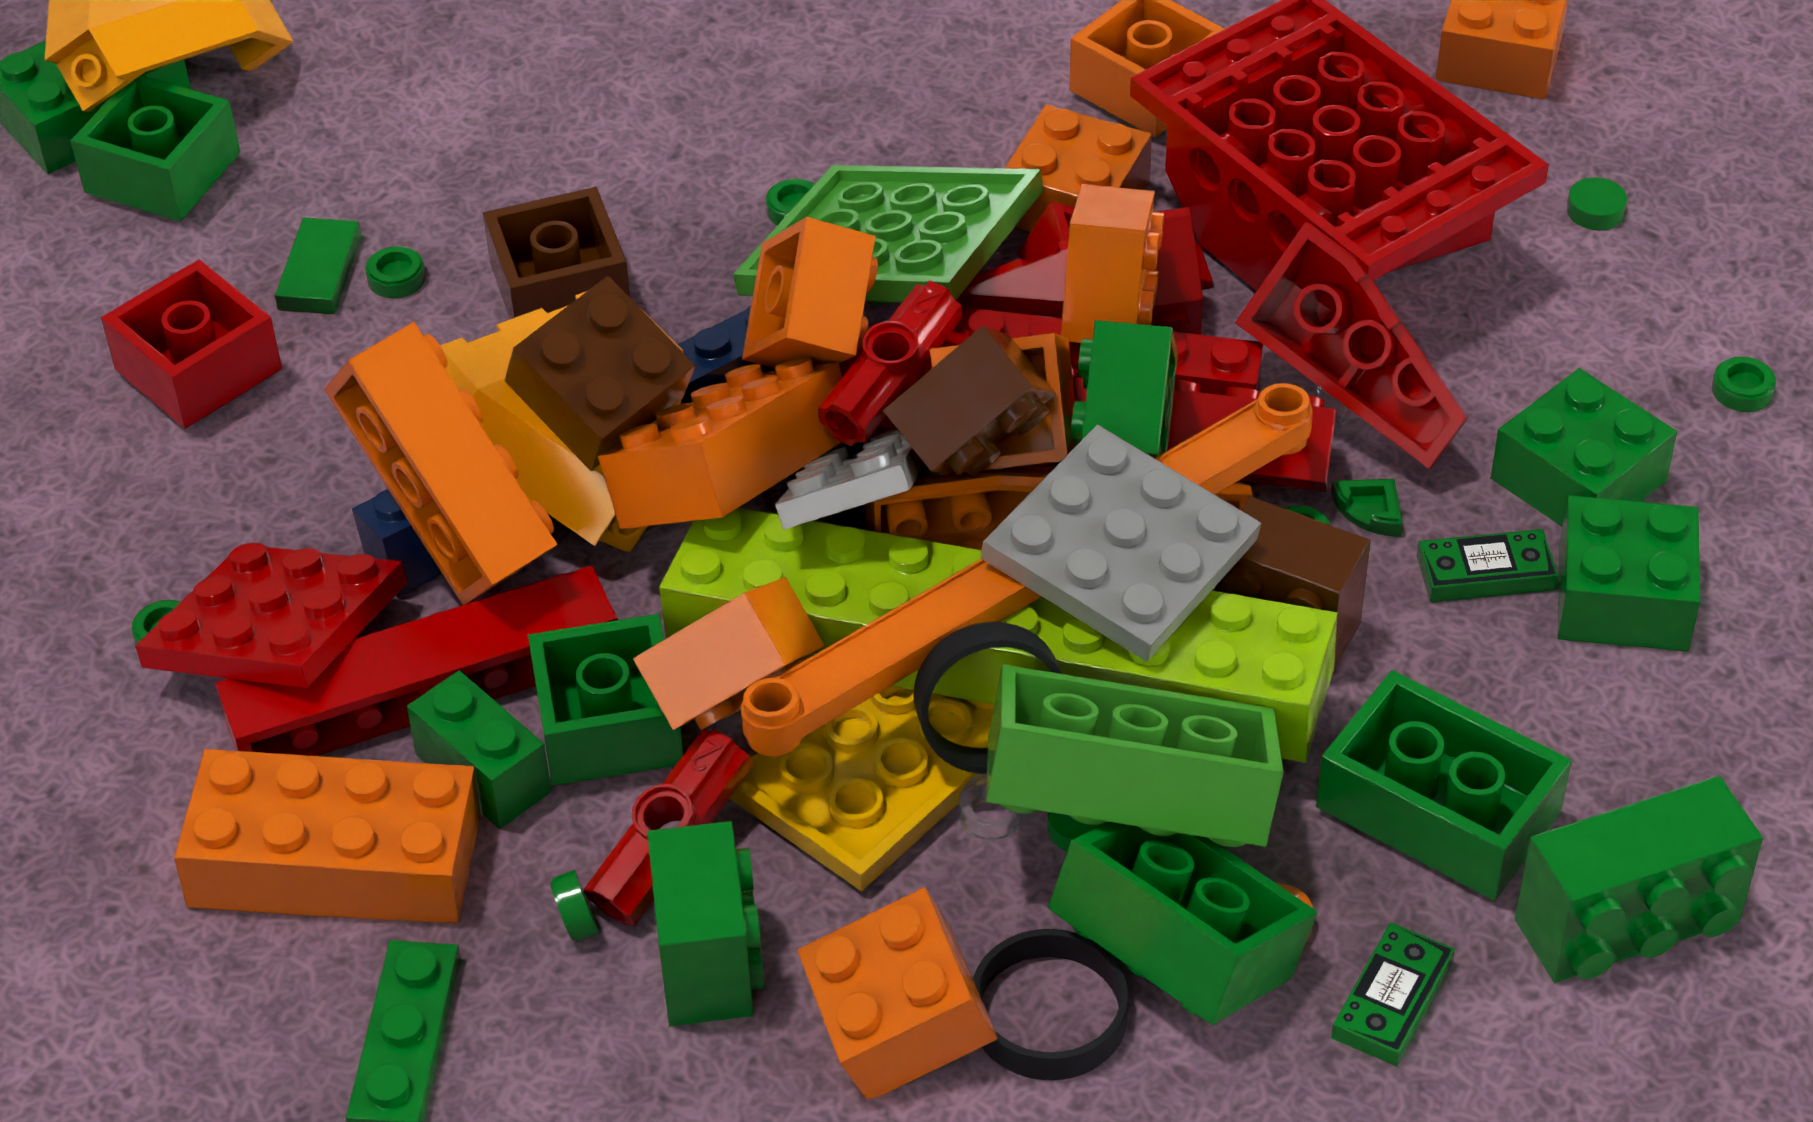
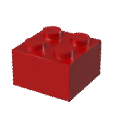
[101,259,282,429]

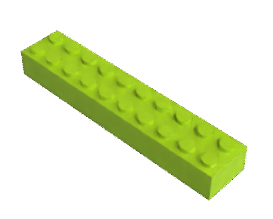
[659,508,1337,763]

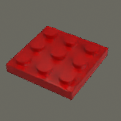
[135,543,407,688]

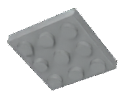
[981,425,1261,662]

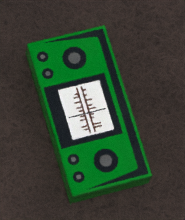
[1416,529,1558,602]
[1331,922,1455,1067]

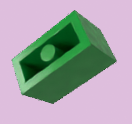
[407,670,551,829]

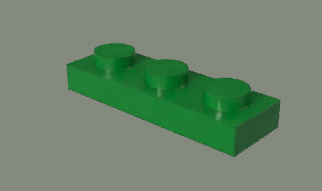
[346,940,461,1122]

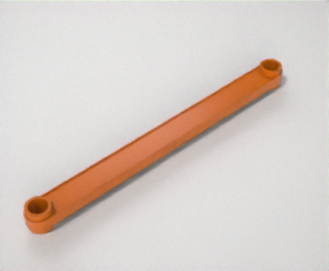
[741,383,1313,756]

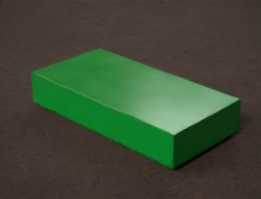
[275,217,362,314]

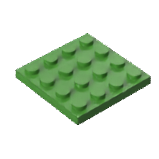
[733,165,1044,305]

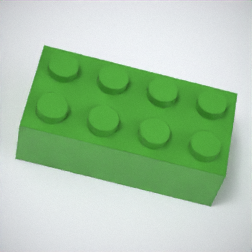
[986,664,1284,847]

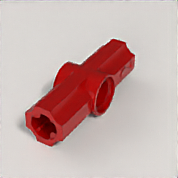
[818,280,962,447]
[583,729,753,926]

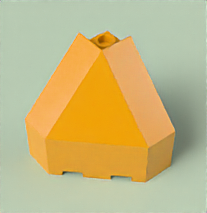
[45,0,294,112]
[440,291,683,553]

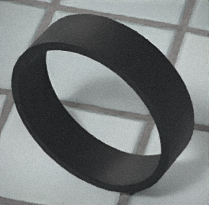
[913,622,1062,774]
[973,929,1128,1080]

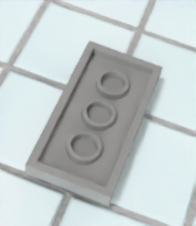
[775,428,925,530]

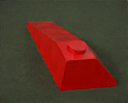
[956,207,1203,335]
[1235,222,1468,469]

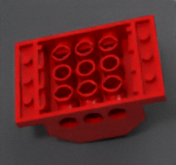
[1130,0,1549,291]

